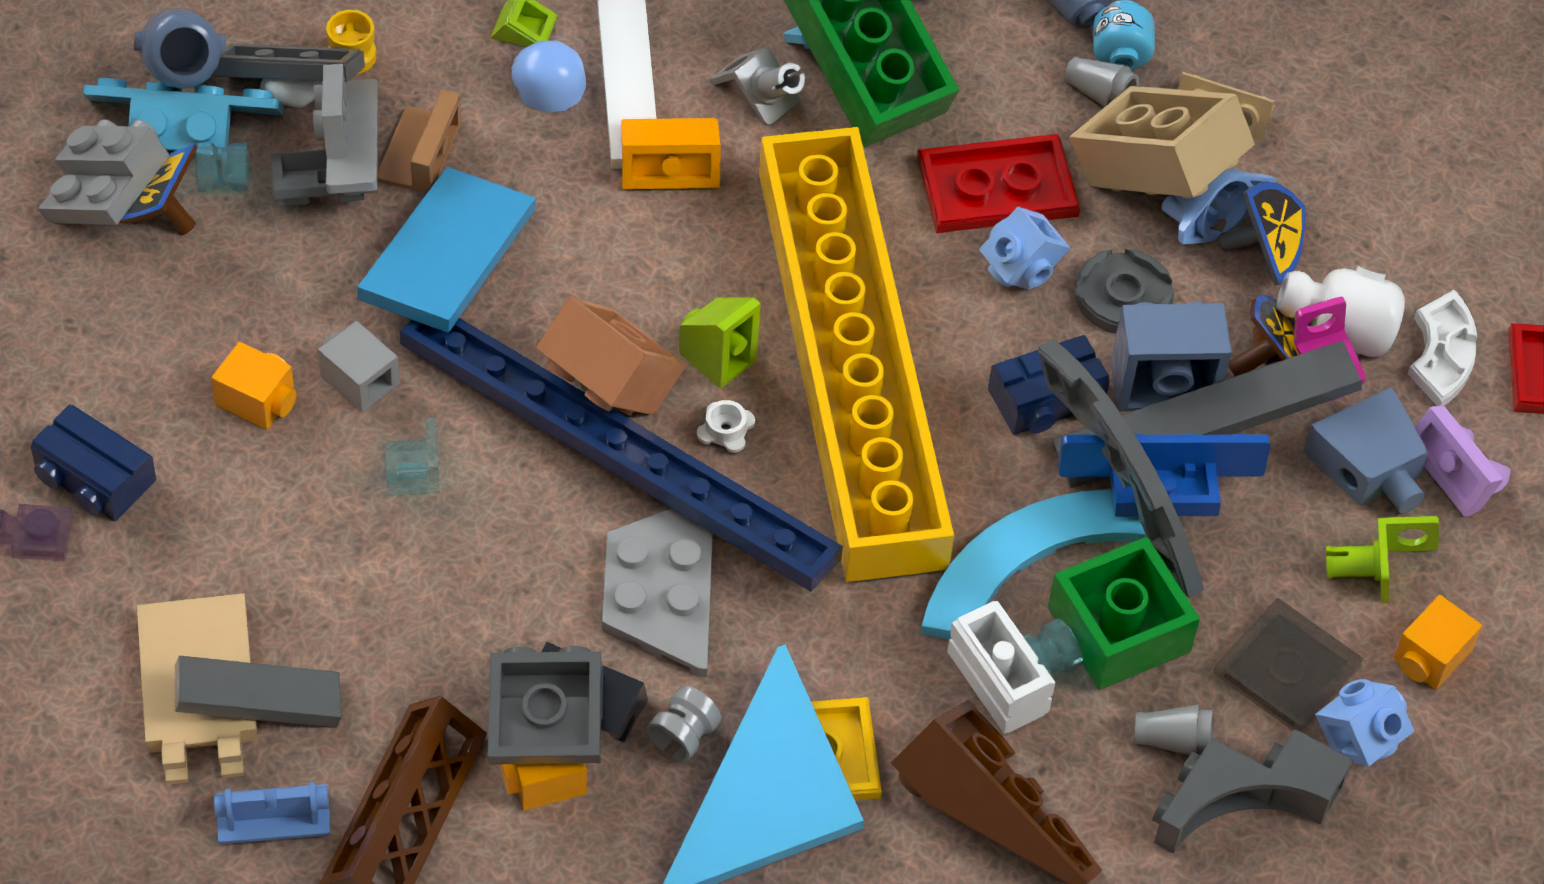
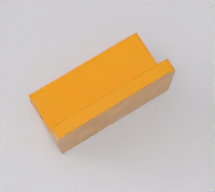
[621,118,721,189]

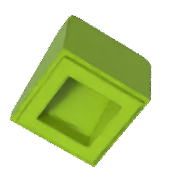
[490,0,558,47]

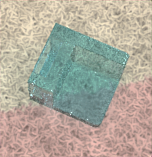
[385,417,440,496]

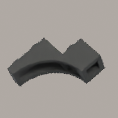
[1152,729,1353,853]

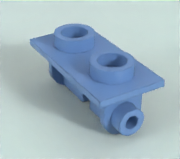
[214,782,330,845]

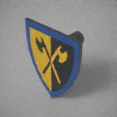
[1219,181,1305,286]

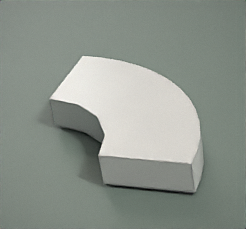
[1408,290,1477,406]

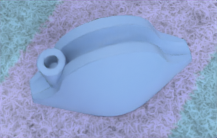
[1162,168,1277,245]

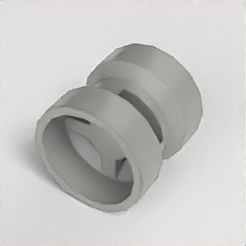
[646,686,722,762]

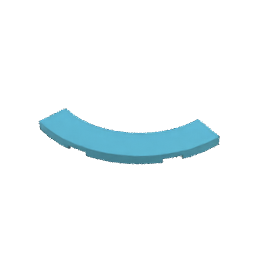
[920,489,1146,640]

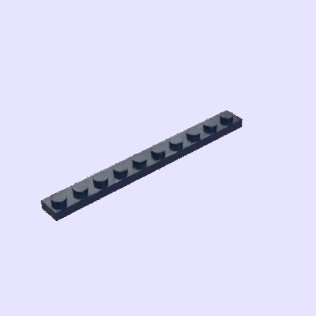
[400,318,843,592]

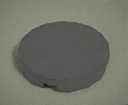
[1075,249,1174,333]

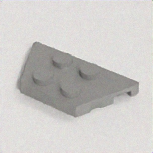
[602,509,713,677]

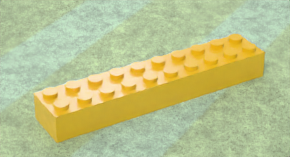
[759,127,954,582]

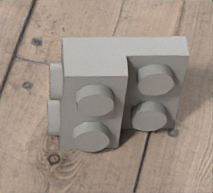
[38,120,170,225]

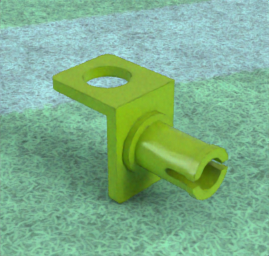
[1326,516,1439,603]

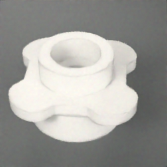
[697,400,755,453]

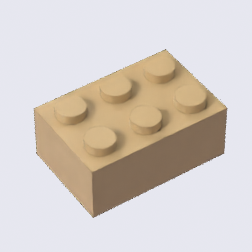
[1069,86,1255,199]

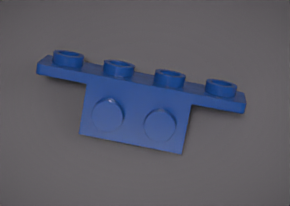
[1058,434,1270,517]

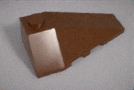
[891,700,1103,884]

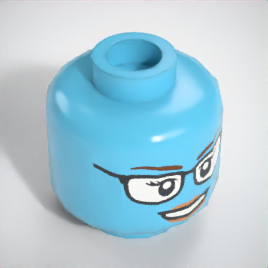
[1093,0,1155,71]

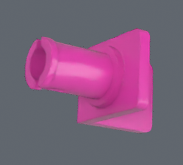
[1294,296,1366,401]

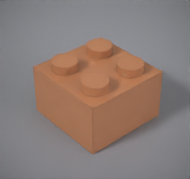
[536,296,687,416]

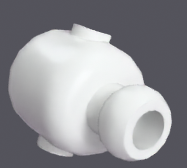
[1276,266,1405,357]

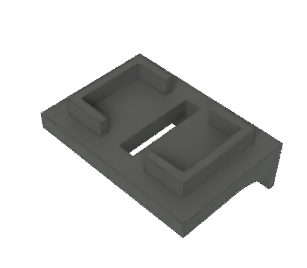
[271,149,374,206]

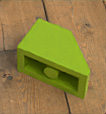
[679,297,761,389]

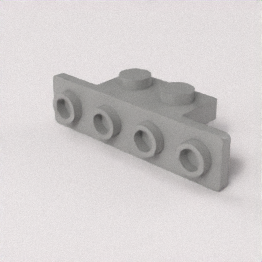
[313,64,378,195]

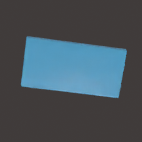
[357,167,536,333]

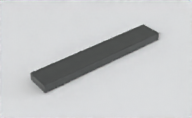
[1052,340,1362,488]

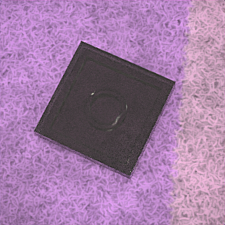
[1213,598,1364,732]

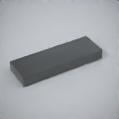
[212,43,365,82]
[175,655,341,728]

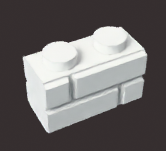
[947,601,1055,734]

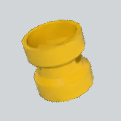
[326,10,376,74]

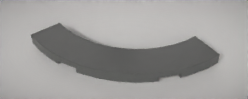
[1038,339,1204,598]

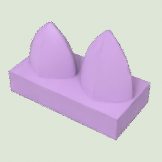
[1415,405,1511,517]

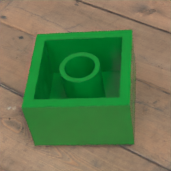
[1047,537,1200,690]

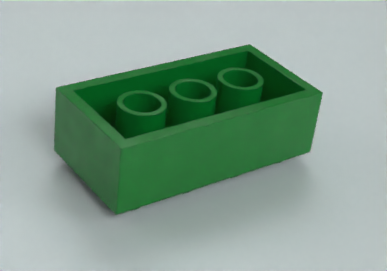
[784,0,959,148]

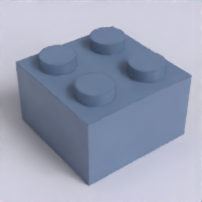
[1110,302,1232,412]

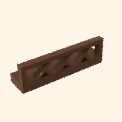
[320,696,487,884]

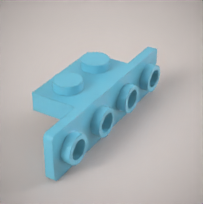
[83,78,284,156]

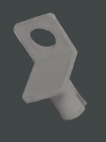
[709,47,805,125]

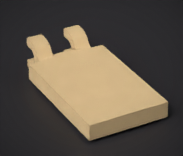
[137,593,258,785]

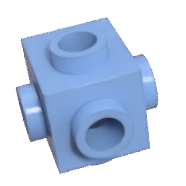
[979,207,1071,290]
[1315,679,1415,767]

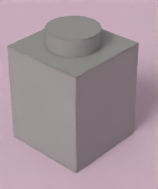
[318,321,400,412]

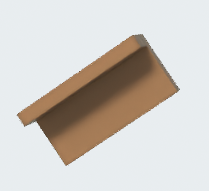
[377,89,462,193]

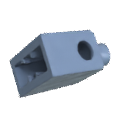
[1304,388,1427,513]

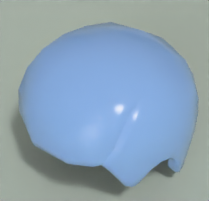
[511,40,586,113]

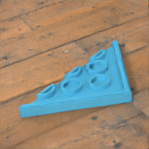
[663,645,864,884]

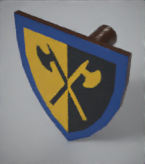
[119,144,198,235]
[1228,294,1299,377]

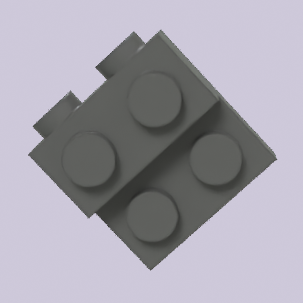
[488,646,603,765]

